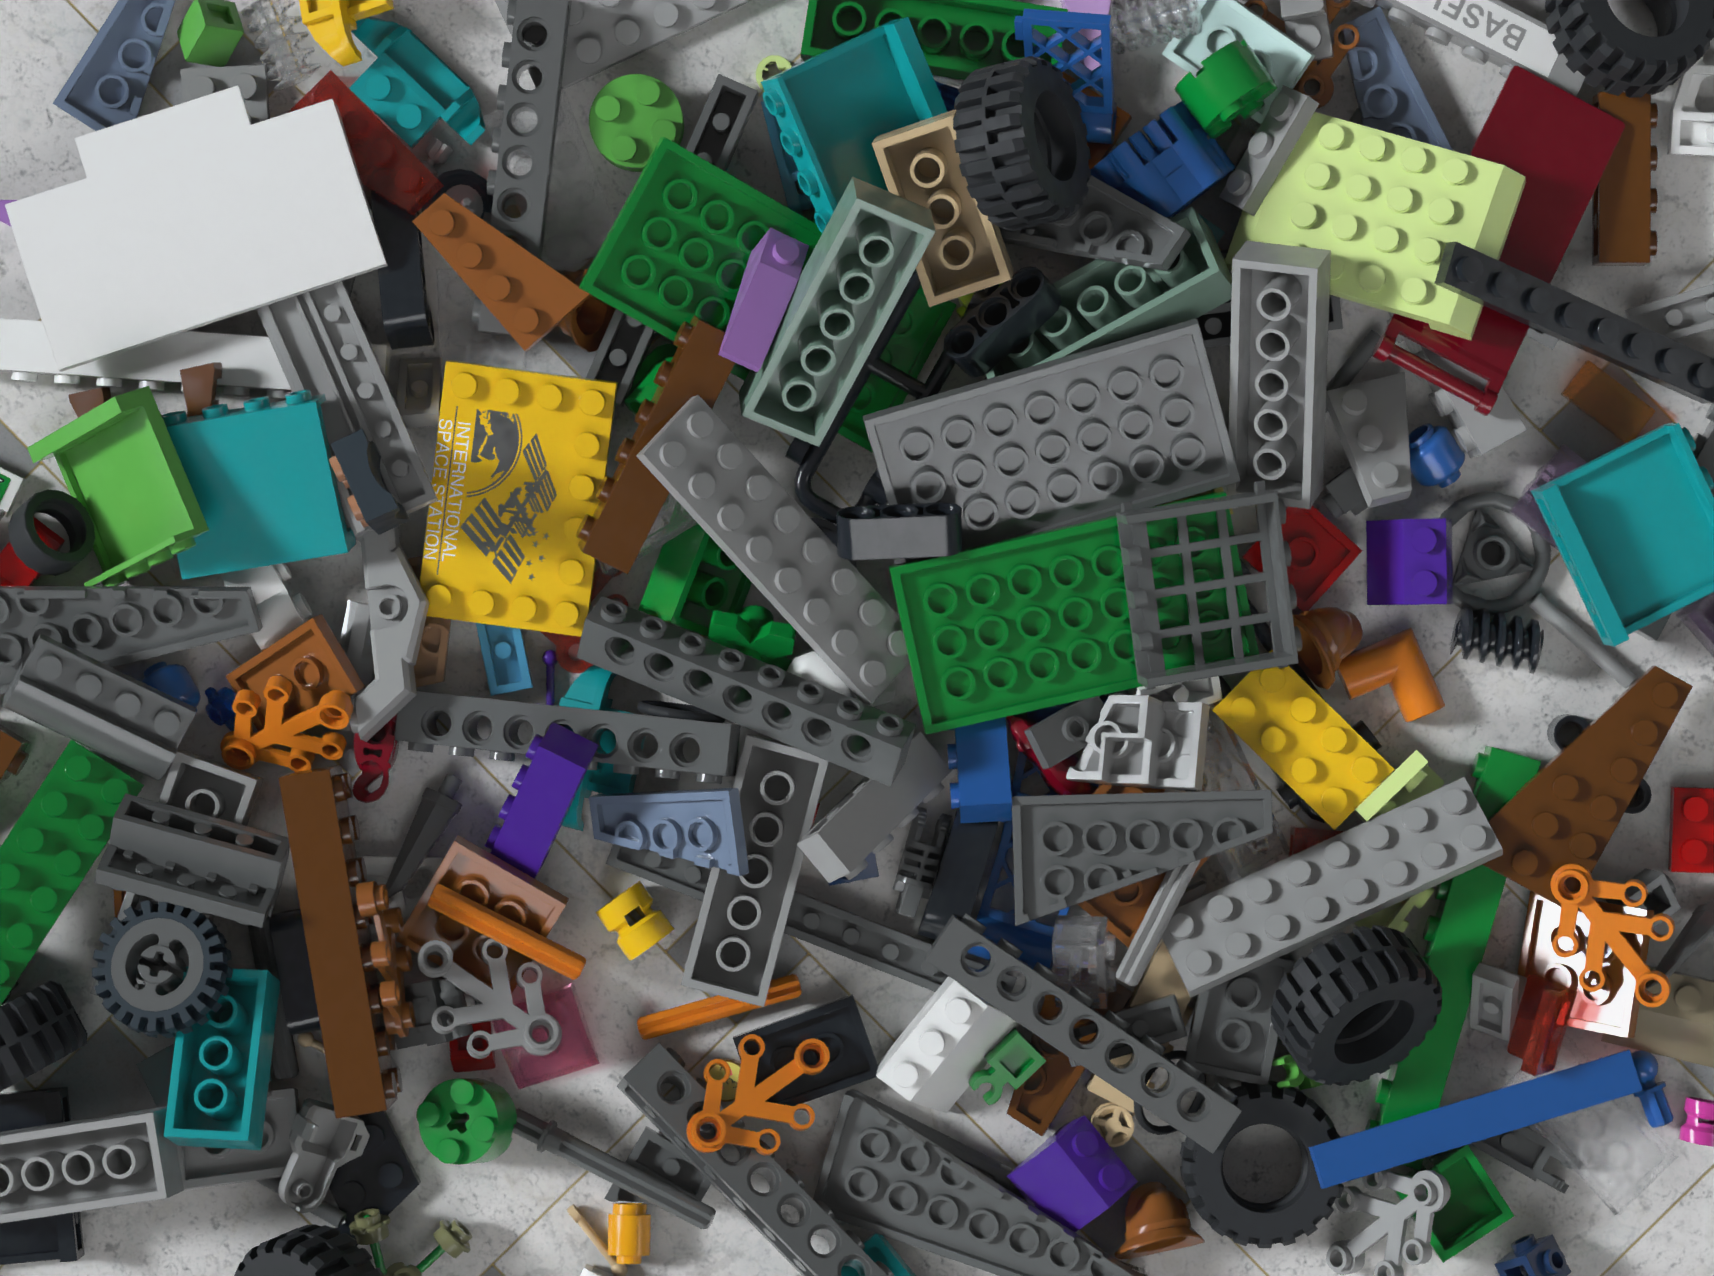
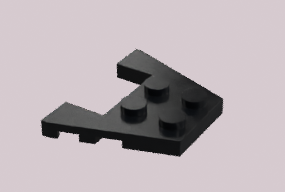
[329,1111,421,1246]

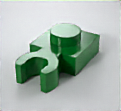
[968,1028,1046,1105]

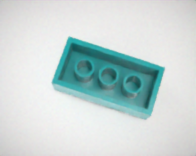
[164,966,280,1150]

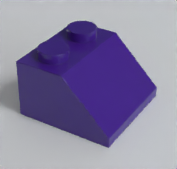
[1366,518,1453,605]
[1007,1115,1138,1232]

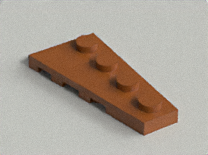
[412,193,591,352]

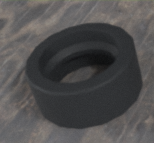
[8,489,95,576]

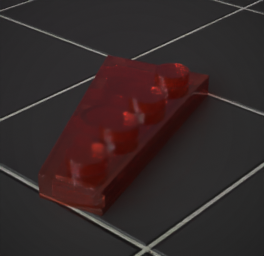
[287,70,444,216]

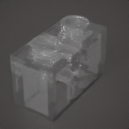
[1052,915,1117,1009]

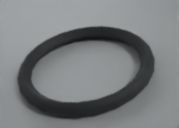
[637,700,726,723]
[1134,1050,1206,1135]

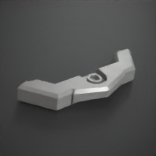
[343,510,429,742]

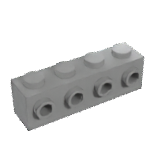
[797,731,952,883]

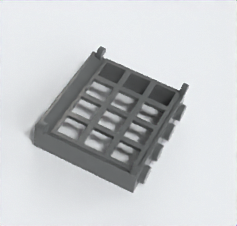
[1116,480,1302,690]

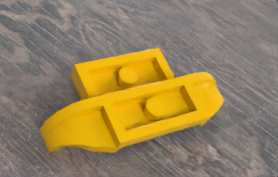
[299,0,394,67]

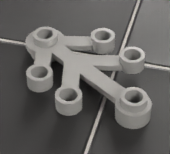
[418,938,562,1059]
[1326,1169,1451,1276]

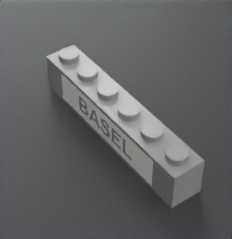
[1354,0,1585,97]

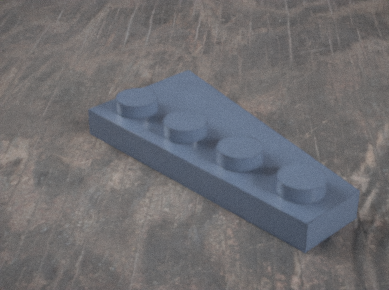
[53,0,176,131]

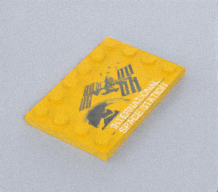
[420,360,618,637]

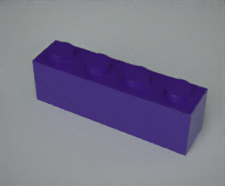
[485,722,599,879]

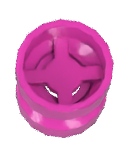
[1678,1097,1714,1147]

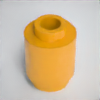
[608,1203,651,1264]

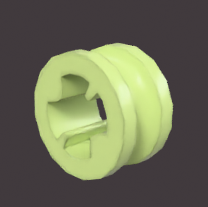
[756,55,792,92]

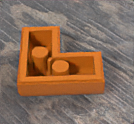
[1337,628,1445,722]

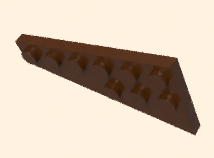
[1482,666,1693,907]

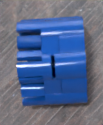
[1091,101,1236,219]

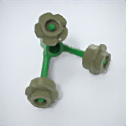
[349,1209,472,1276]

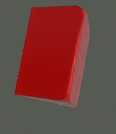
[449,1021,496,1073]

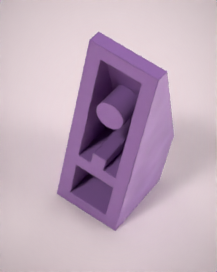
[718,228,809,372]

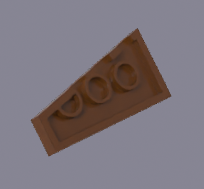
[1006,947,1134,1137]

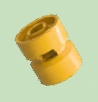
[595,881,674,961]

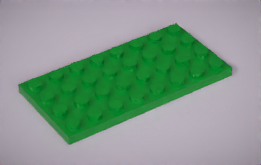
[579,137,957,453]
[889,491,1259,735]

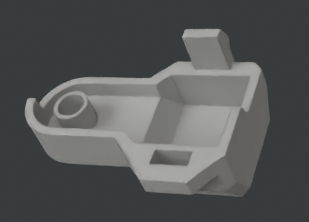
[278,1098,370,1213]

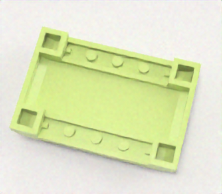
[1225,112,1526,340]

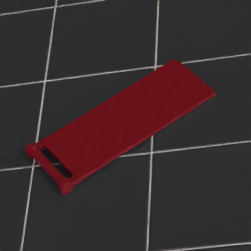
[1372,66,1625,416]

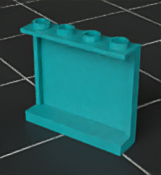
[761,17,948,233]
[161,390,357,580]
[1531,423,1714,647]

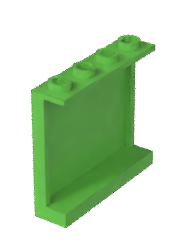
[27,386,209,586]

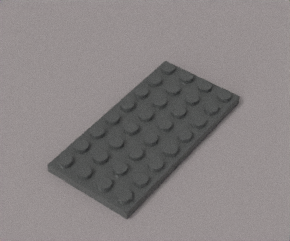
[863,319,1240,562]

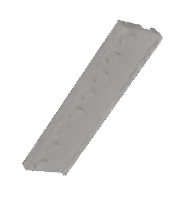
[256,281,439,538]

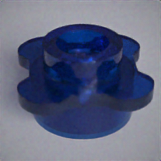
[205,687,236,731]

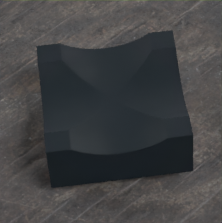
[329,429,410,535]

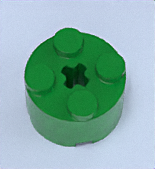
[1174,39,1278,139]
[416,1078,517,1165]

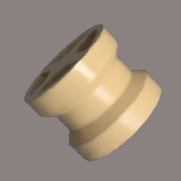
[1090,1101,1134,1147]

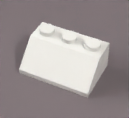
[876,976,1020,1113]

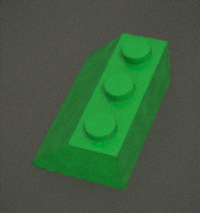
[638,503,752,636]

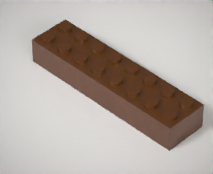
[278,765,403,1119]

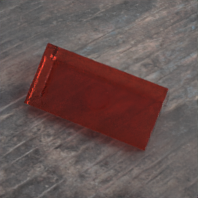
[1507,974,1577,1076]

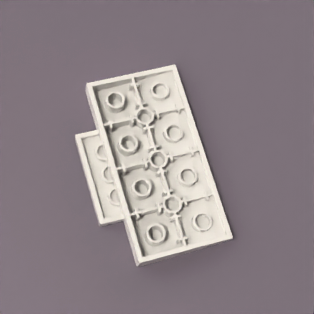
[5,85,388,372]

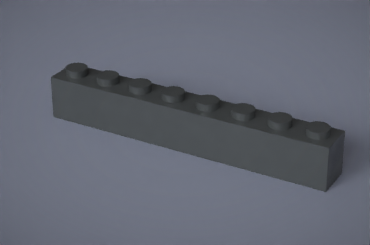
[586,74,759,407]

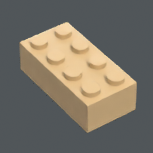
[872,109,1014,307]

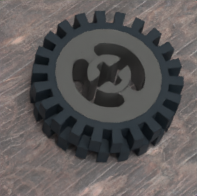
[92,900,233,1038]

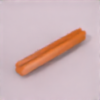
[427,884,586,980]
[637,974,802,1040]

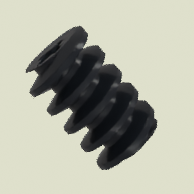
[1450,604,1544,674]

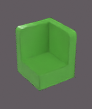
[177,0,244,67]

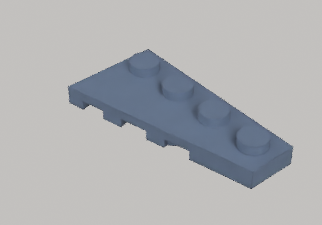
[1341,6,1453,151]
[589,788,749,876]

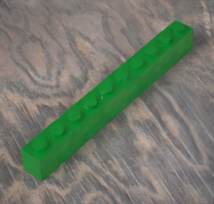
[1365,746,1541,1170]

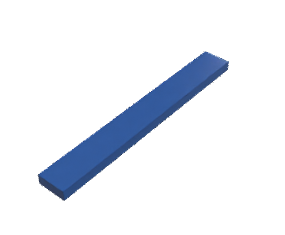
[1308,1050,1643,1189]

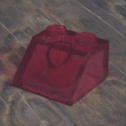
[492,983,600,1089]

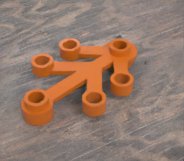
[220,676,354,772]
[1551,863,1675,1008]
[686,1034,830,1156]

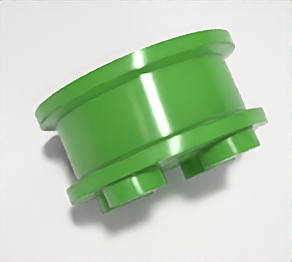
[589,74,684,172]

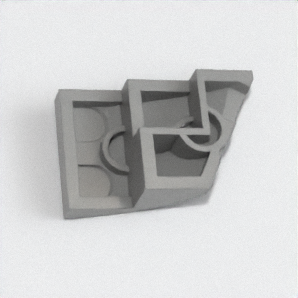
[1066,695,1210,791]

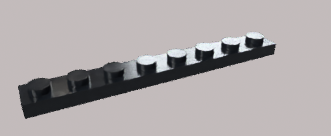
[1434,242,1714,404]

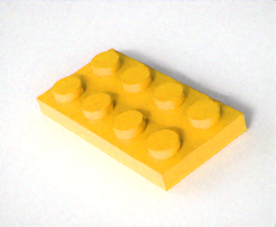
[1212,650,1395,830]

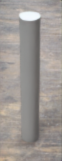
[1529,593,1636,689]

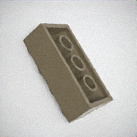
[1601,965,1714,1068]

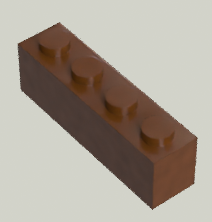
[1592,92,1658,266]

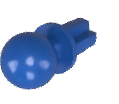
[1631,1050,1674,1128]

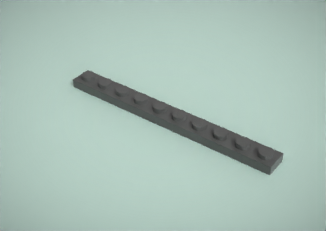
[606,844,1017,993]

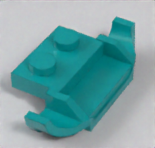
[349,17,486,149]
[559,665,646,831]

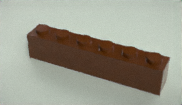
[576,315,735,574]

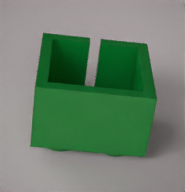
[1394,1145,1515,1263]

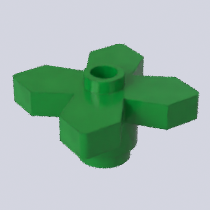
[708,605,797,671]

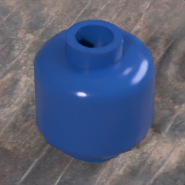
[1409,423,1465,488]
[141,661,201,715]

